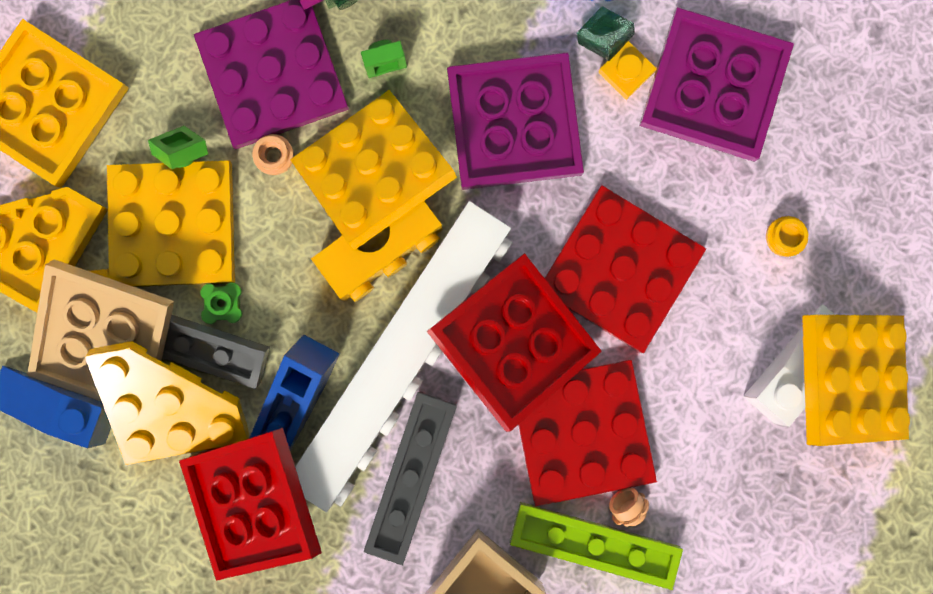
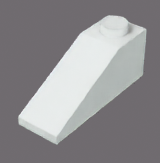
[743,304,835,427]

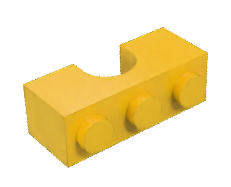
[311,201,443,302]

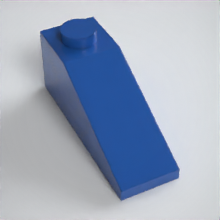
[249,335,340,451]
[0,366,111,448]

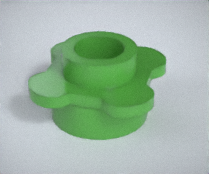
[200,282,242,324]

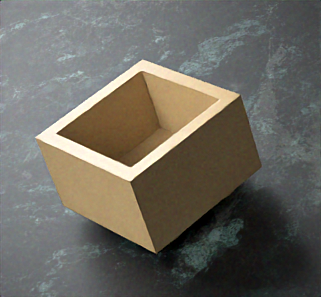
[425,529,546,594]

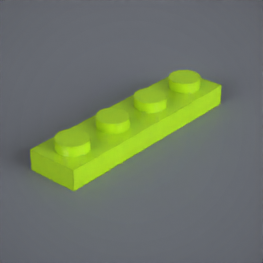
[509,502,683,590]

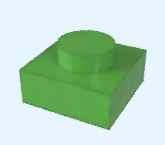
[361,40,407,78]
[148,126,208,169]

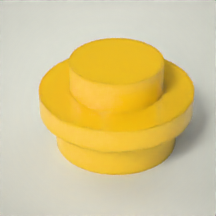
[766,216,808,257]

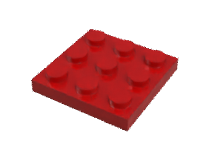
[545,185,707,353]
[427,253,602,432]
[518,360,657,507]
[179,428,322,581]

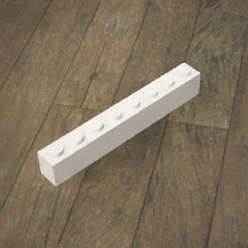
[295,201,513,513]

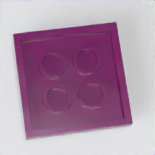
[193,0,349,150]
[639,7,794,162]
[447,52,584,190]

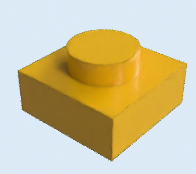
[598,41,657,100]

